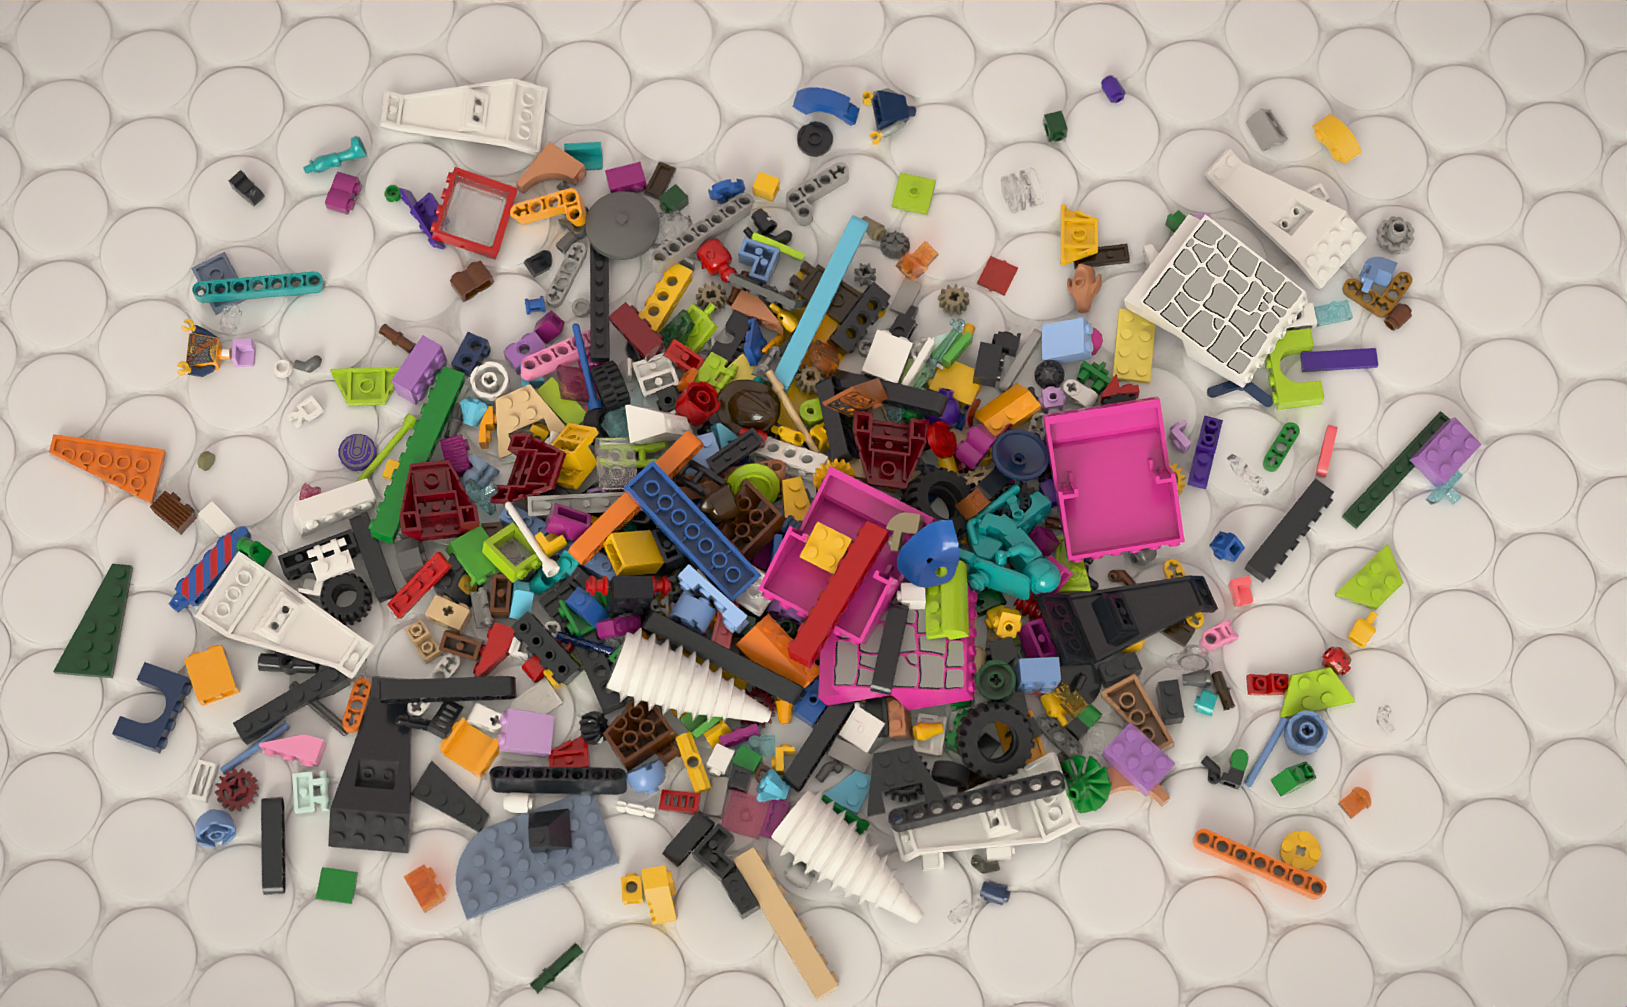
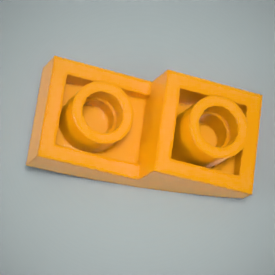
[478,406,497,449]

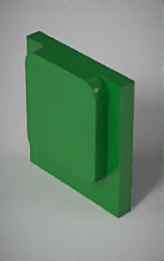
[315,867,358,904]

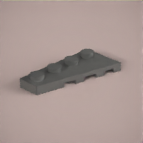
[728,273,808,311]

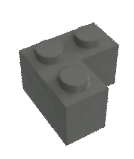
[394,537,428,583]

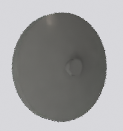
[585,191,660,260]

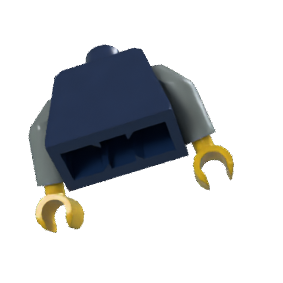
[862,88,916,145]

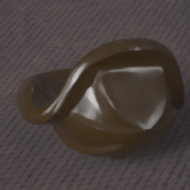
[716,379,781,435]

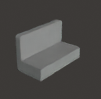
[1246,109,1288,151]

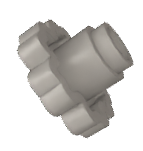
[1376,216,1415,254]

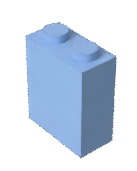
[1042,317,1093,364]

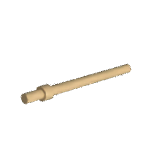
[765,369,820,453]

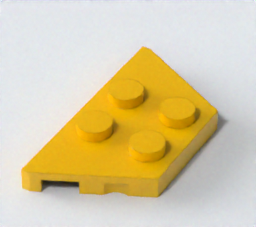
[1060,204,1098,266]

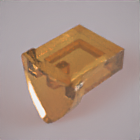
[1338,787,1371,819]

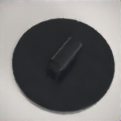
[1054,664,1101,708]

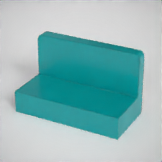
[564,142,603,171]

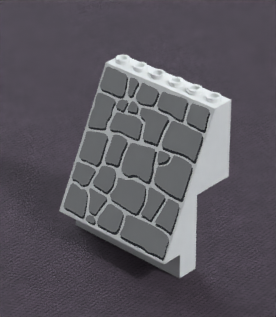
[1124,214,1308,387]

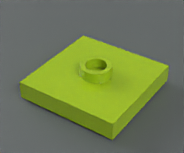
[892,172,936,215]

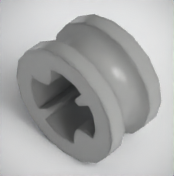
[858,339,873,358]

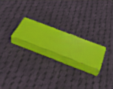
[751,232,805,261]

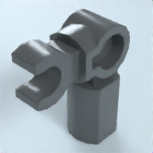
[555,214,586,254]

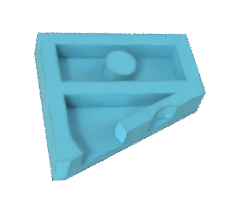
[824,770,871,815]

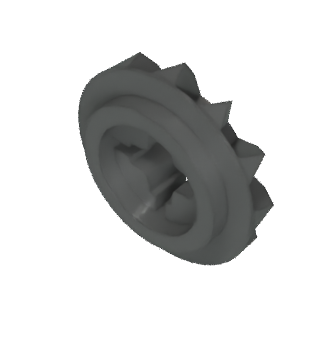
[880,230,910,259]

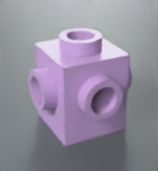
[1038,386,1066,414]

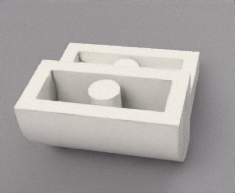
[632,352,679,397]

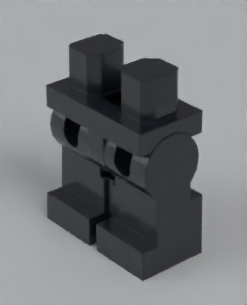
[539,579,576,639]

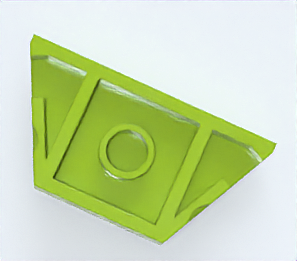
[330,367,400,406]
[1335,544,1404,610]
[1279,667,1355,717]

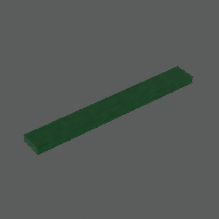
[1342,411,1450,529]

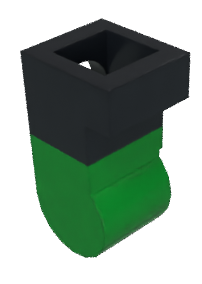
[1066,704,1103,741]
[1219,749,1249,790]

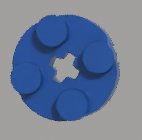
[708,179,745,204]

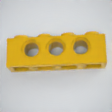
[638,263,693,333]

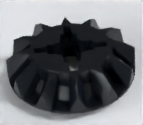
[1034,360,1065,389]

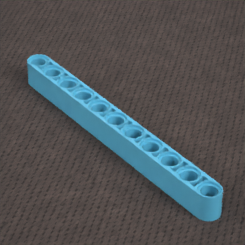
[769,215,869,393]

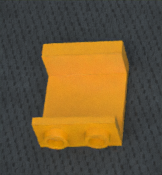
[440,717,501,779]

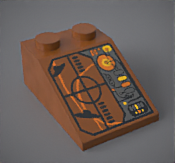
[822,378,889,417]

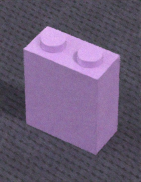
[497,708,554,758]

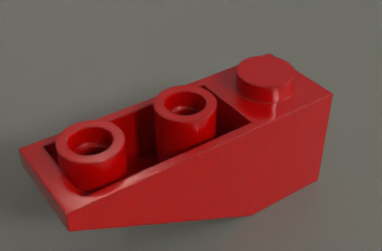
[473,622,515,677]

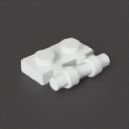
[307,538,355,582]

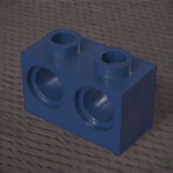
[451,332,491,377]

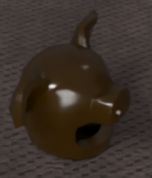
[700,482,740,527]

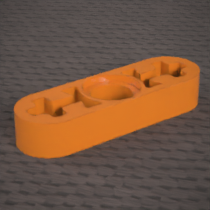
[342,678,371,733]

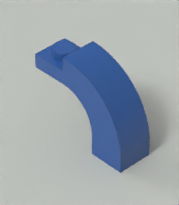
[792,87,860,126]

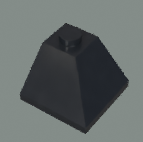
[528,808,572,853]

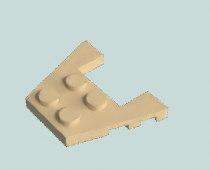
[495,384,566,459]

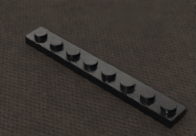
[590,244,610,362]

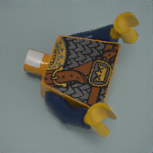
[177,319,232,377]

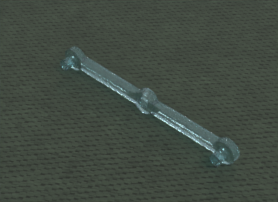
[887,318,965,423]

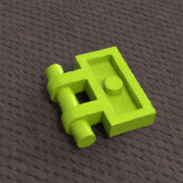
[693,352,739,396]

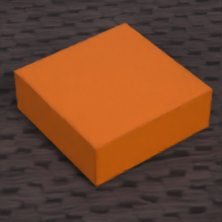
[677,367,699,392]

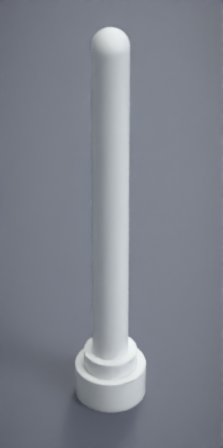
[505,502,560,577]

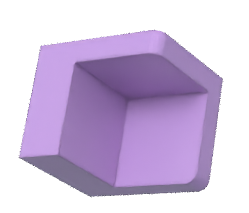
[232,339,256,367]

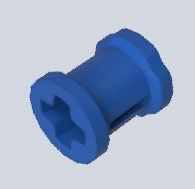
[525,296,546,315]

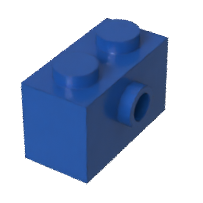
[793,679,828,728]

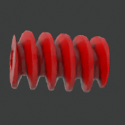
[1013,593,1047,627]

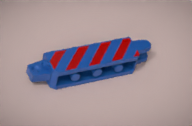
[169,526,251,613]

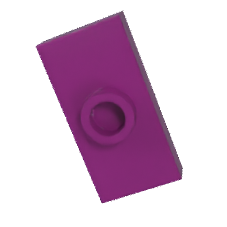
[719,724,761,748]
[760,799,791,840]

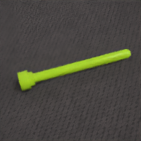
[355,413,418,482]

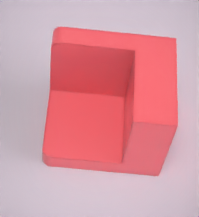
[1228,576,1253,607]

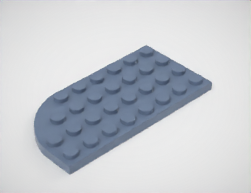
[456,794,619,920]

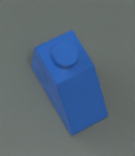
[566,586,610,629]

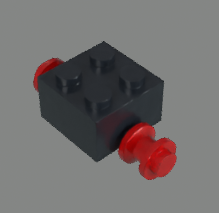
[586,576,671,615]

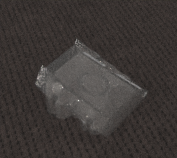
[651,211,692,249]

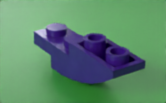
[1187,415,1223,490]

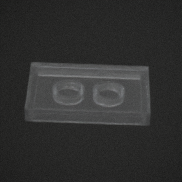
[594,438,637,489]

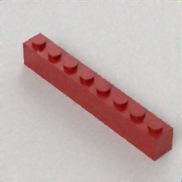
[787,521,888,669]

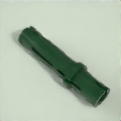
[529,943,584,994]

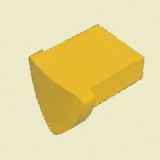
[703,718,732,750]

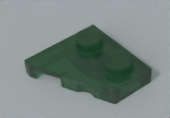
[659,309,695,350]

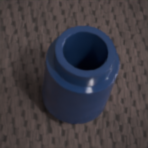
[980,881,1011,906]

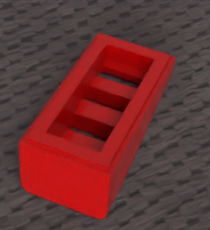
[658,789,701,815]

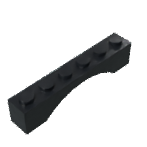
[233,667,351,745]

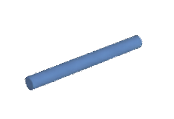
[1244,717,1289,787]
[220,722,290,775]

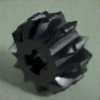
[579,711,609,745]

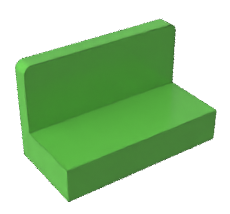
[931,329,973,369]
[680,712,723,739]

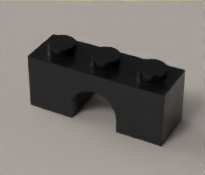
[707,310,751,368]

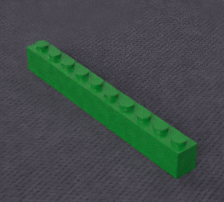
[369,366,465,545]

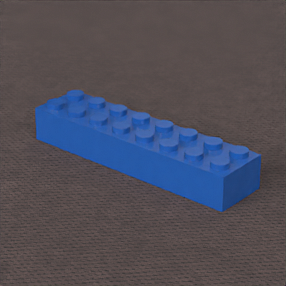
[624,461,761,603]

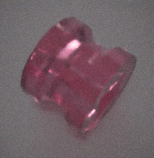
[299,483,321,500]

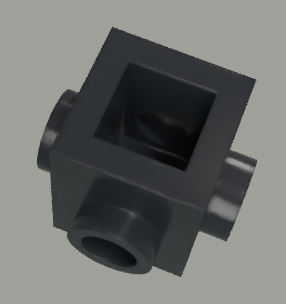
[656,385,682,413]

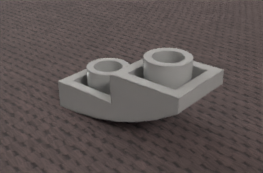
[826,737,873,773]

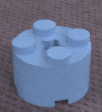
[670,591,716,634]
[1284,711,1328,755]

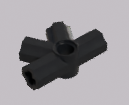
[258,651,320,675]

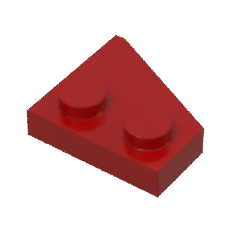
[549,736,590,767]

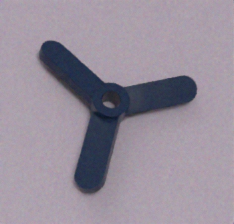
[1207,381,1273,407]

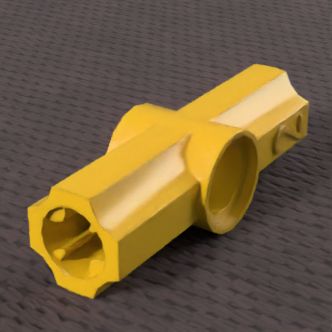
[675,732,711,793]

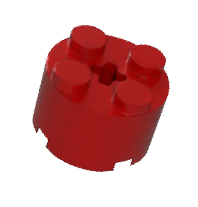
[675,381,721,427]

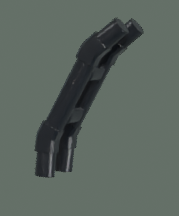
[673,459,726,497]

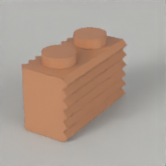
[886,697,914,741]

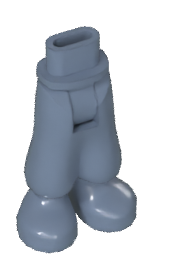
[461,453,500,503]

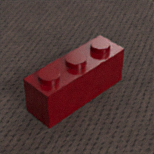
[609,302,664,362]

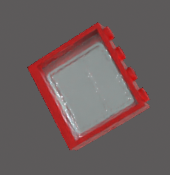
[430,167,518,260]

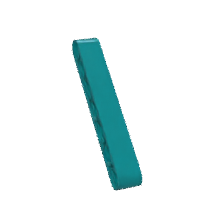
[192,271,325,303]

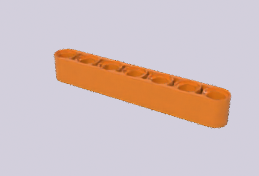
[1192,829,1327,900]

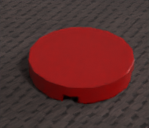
[927,421,957,459]

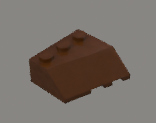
[718,478,786,562]
[603,699,676,772]

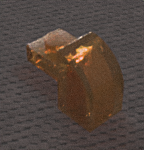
[895,241,939,280]

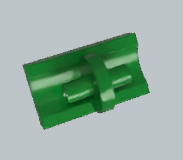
[1076,361,1112,395]

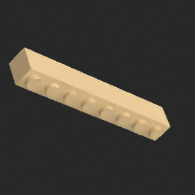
[733,847,839,1001]

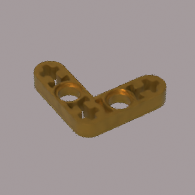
[1342,272,1412,318]

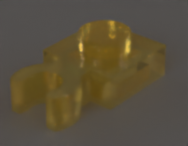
[1053,682,1088,719]

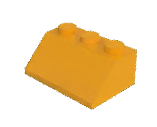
[974,383,1041,436]

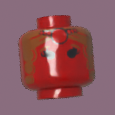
[1322,646,1351,675]

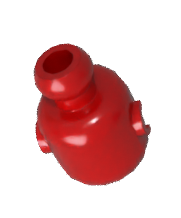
[696,238,737,283]

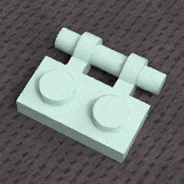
[292,771,331,814]

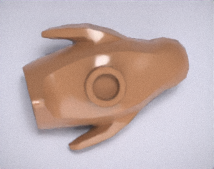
[1067,264,1102,313]

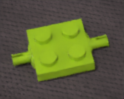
[670,302,718,354]

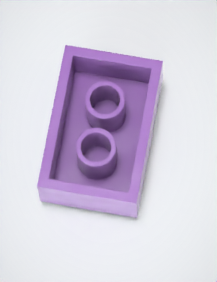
[391,335,447,405]
[1410,417,1482,487]
[1101,722,1175,797]

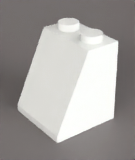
[860,330,913,383]
[625,405,689,444]

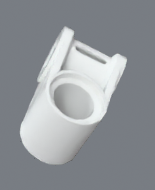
[1061,379,1099,409]
[467,703,502,734]

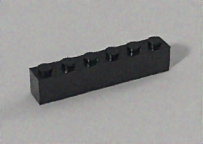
[1244,478,1334,583]

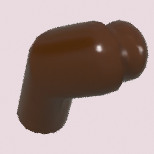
[1108,570,1136,585]

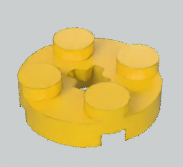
[1280,831,1321,871]

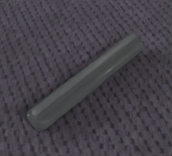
[289,681,348,736]

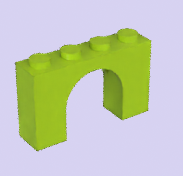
[1265,328,1325,410]

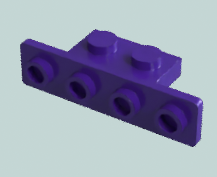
[399,188,450,250]

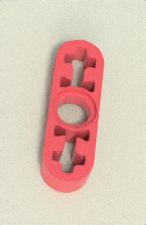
[1315,425,1338,478]

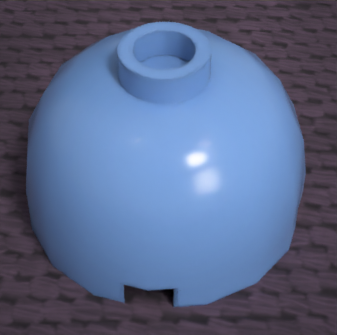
[626,759,666,795]
[195,809,236,847]

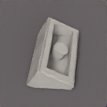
[703,776,729,819]

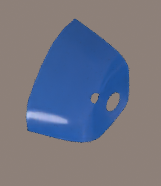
[897,520,960,587]

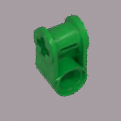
[236,536,273,568]

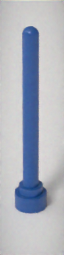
[572,323,603,411]

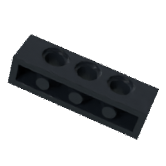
[826,282,891,356]
[573,632,627,715]

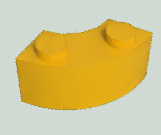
[1312,114,1362,163]

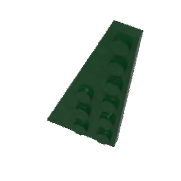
[53,564,133,679]

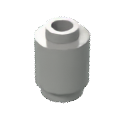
[784,862,815,889]

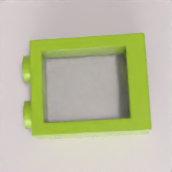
[482,522,542,583]

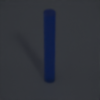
[556,631,614,655]

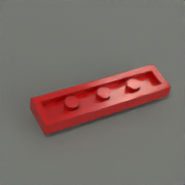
[387,552,452,619]

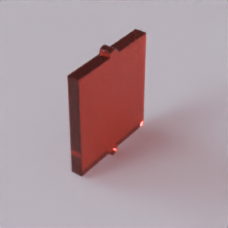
[977,256,1018,296]

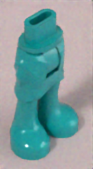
[303,136,367,174]

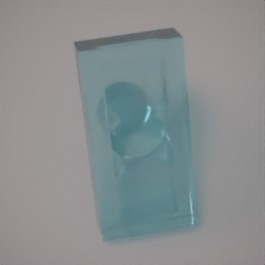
[1314,300,1353,327]
[1426,470,1463,505]
[465,478,499,516]
[735,735,775,756]

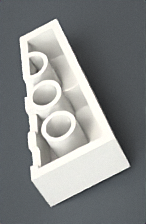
[293,478,376,538]

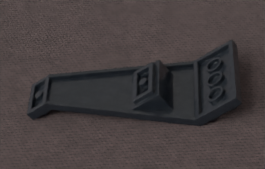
[1036,575,1218,665]
[328,676,411,853]

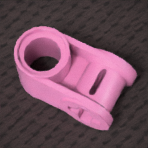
[1199,620,1239,652]

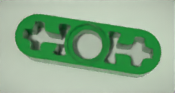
[1263,422,1300,472]

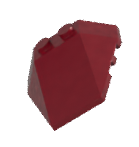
[852,411,930,490]
[490,433,566,504]
[399,460,480,541]

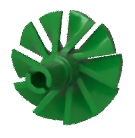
[1060,755,1112,813]

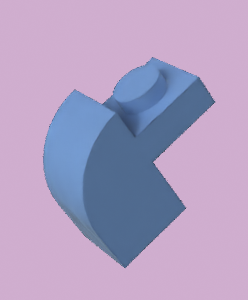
[1359,257,1398,293]

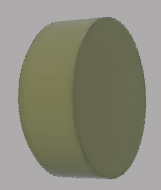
[197,451,215,471]

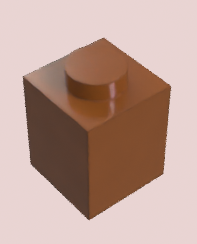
[955,488,990,521]

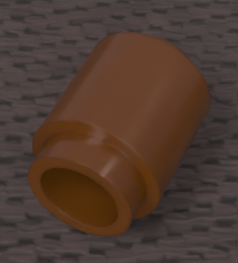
[1384,303,1412,331]

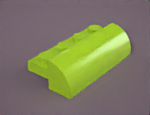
[925,560,969,640]

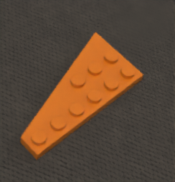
[49,434,166,504]

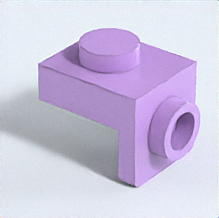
[1168,420,1191,454]

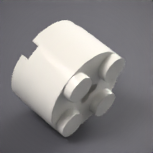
[470,362,511,405]

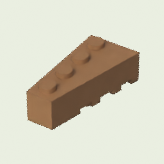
[1100,674,1174,752]

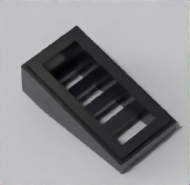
[427,702,464,739]

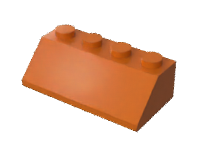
[735,614,820,689]

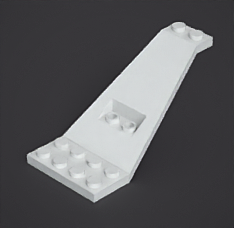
[380,78,547,156]

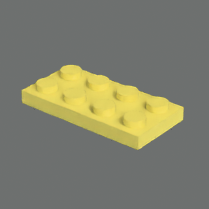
[1112,308,1155,384]

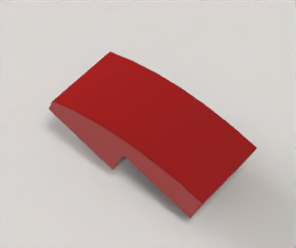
[1246,673,1289,695]

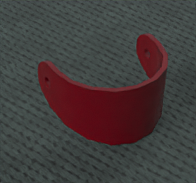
[965,398,1013,438]

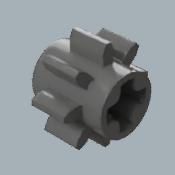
[854,263,876,287]

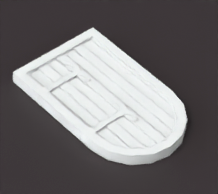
[510,678,563,714]

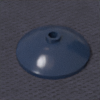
[992,429,1049,481]

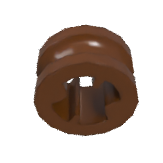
[755,765,771,783]

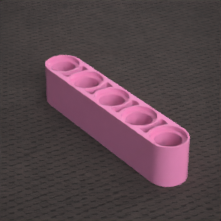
[520,329,590,381]

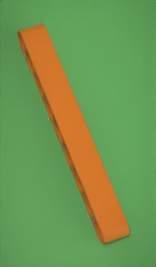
[568,430,704,566]

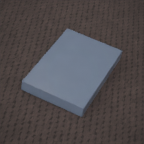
[191,252,245,315]

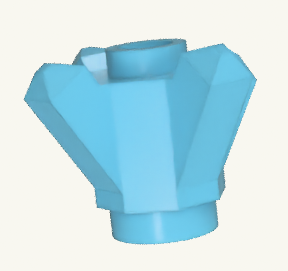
[460,396,492,427]
[756,769,790,802]

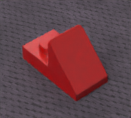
[663,339,705,372]
[1100,374,1140,404]

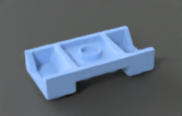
[678,564,749,634]

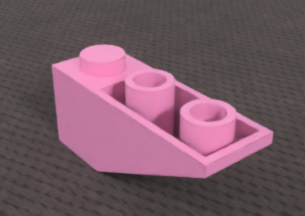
[259,734,327,767]

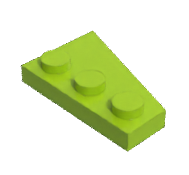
[1055,536,1092,593]

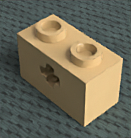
[425,595,473,634]

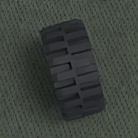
[900,467,974,538]
[955,701,1035,780]

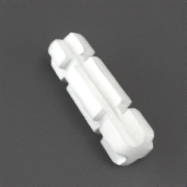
[616,800,656,818]

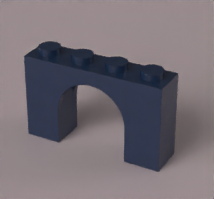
[112,662,192,754]

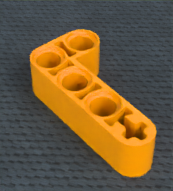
[510,188,587,227]

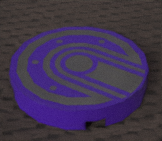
[338,434,377,471]

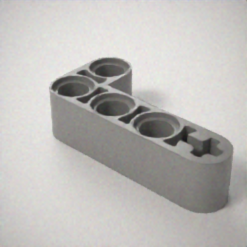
[786,162,849,226]

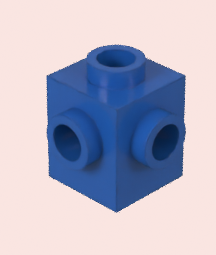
[1209,531,1245,562]

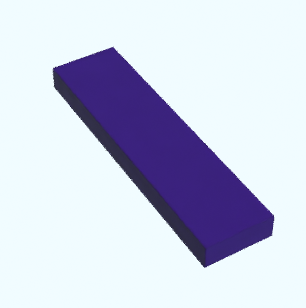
[1300,348,1378,372]

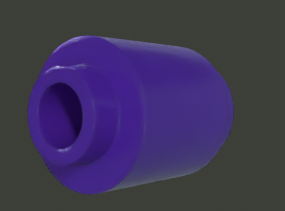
[1101,75,1126,103]

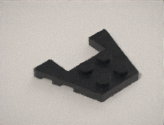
[867,746,944,817]

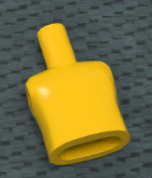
[768,303,800,333]
[771,425,805,446]
[1347,611,1378,648]
[1040,692,1069,728]

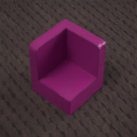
[534,310,565,344]

